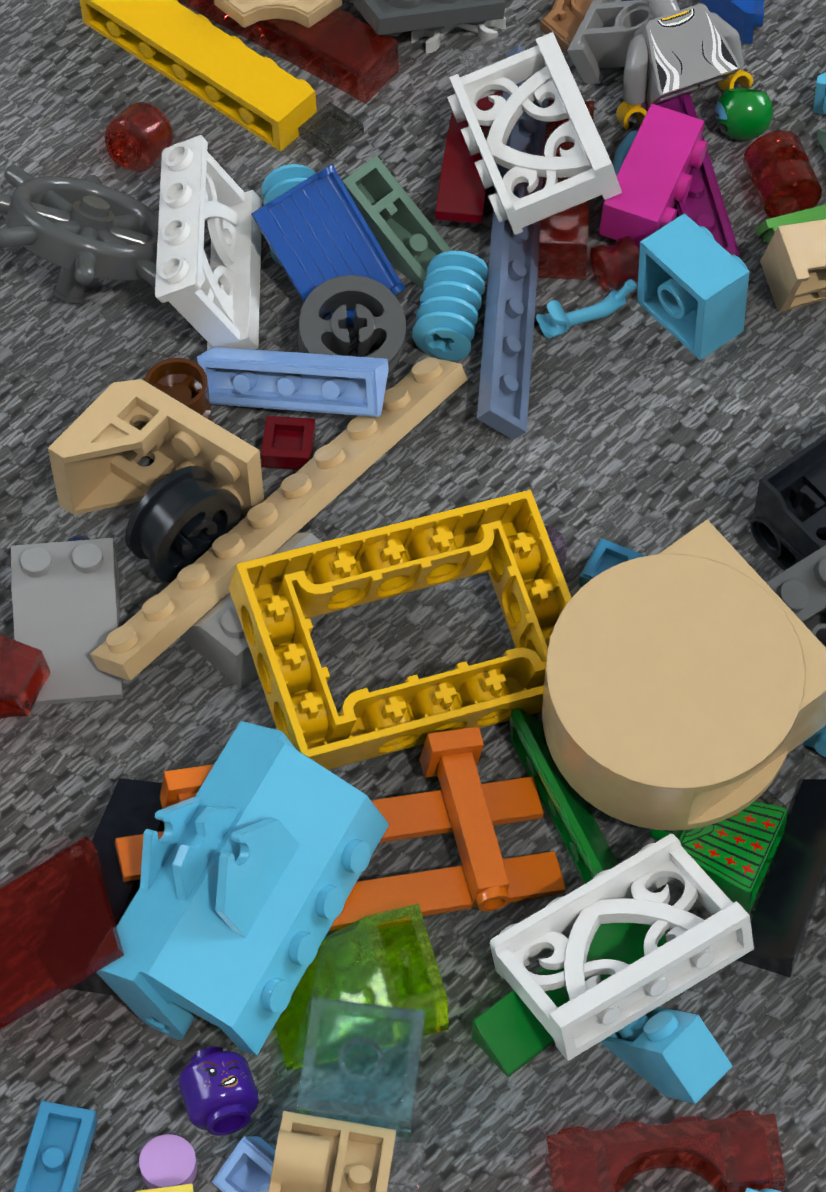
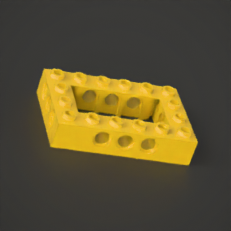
[229,490,572,770]

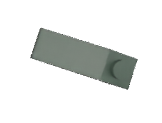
[342,155,452,290]

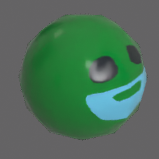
[715,88,773,142]

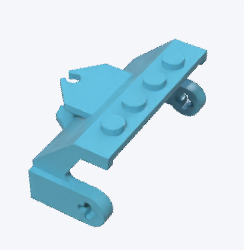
[92,721,389,1055]

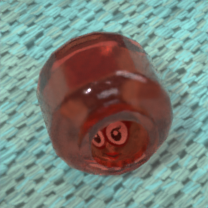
[104,102,173,171]

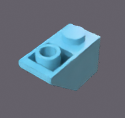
[601,1007,732,1104]

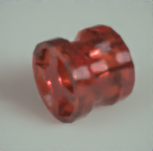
[590,236,640,293]

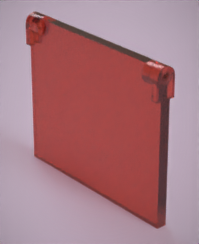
[0,836,124,1029]

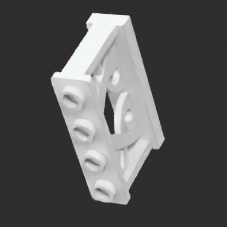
[447,32,622,235]
[155,135,262,350]
[489,834,754,1061]

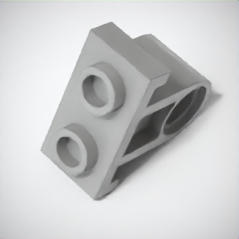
[567,0,654,84]

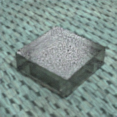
[298,102,364,159]

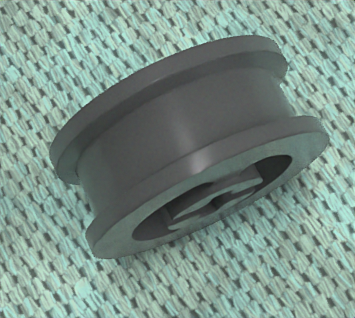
[297,275,406,376]

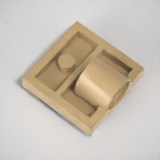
[268,1111,396,1192]

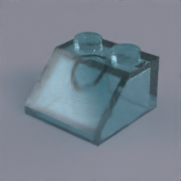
[296,997,425,1138]

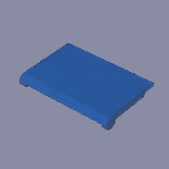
[251,164,406,326]

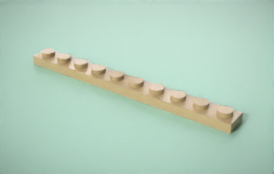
[90,357,468,681]

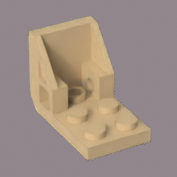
[48,379,265,516]

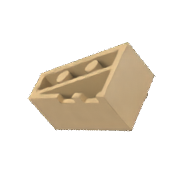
[760,219,826,312]

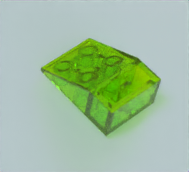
[275,904,449,1071]

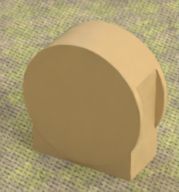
[542,519,826,831]

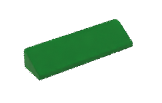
[510,708,619,884]
[472,923,669,1077]

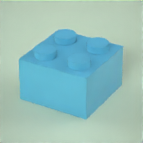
[637,213,750,360]

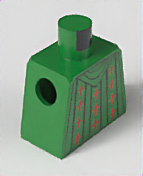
[650,801,788,914]

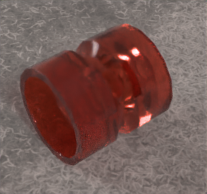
[743,130,822,218]

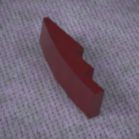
[435,90,503,223]

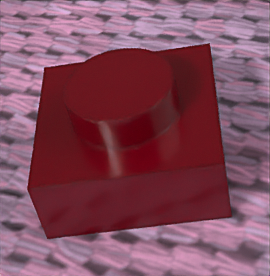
[260,416,316,469]

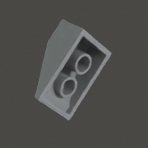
[11,538,123,707]

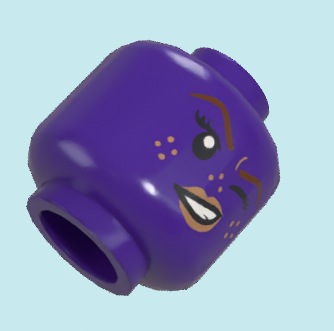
[178,1047,259,1136]

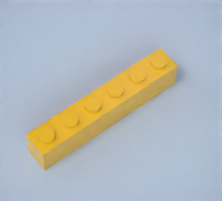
[79,0,317,152]

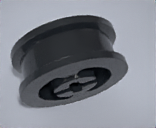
[125,466,241,583]

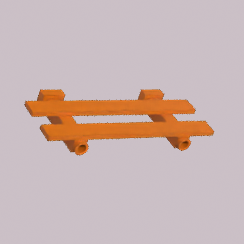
[115,726,566,931]

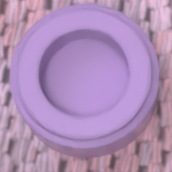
[139,1134,197,1189]

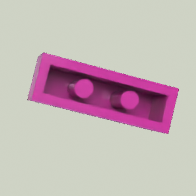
[599,103,708,248]

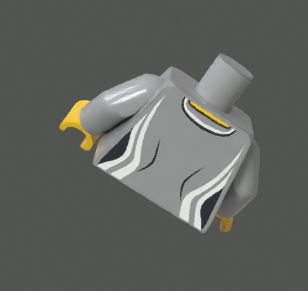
[616,0,753,130]

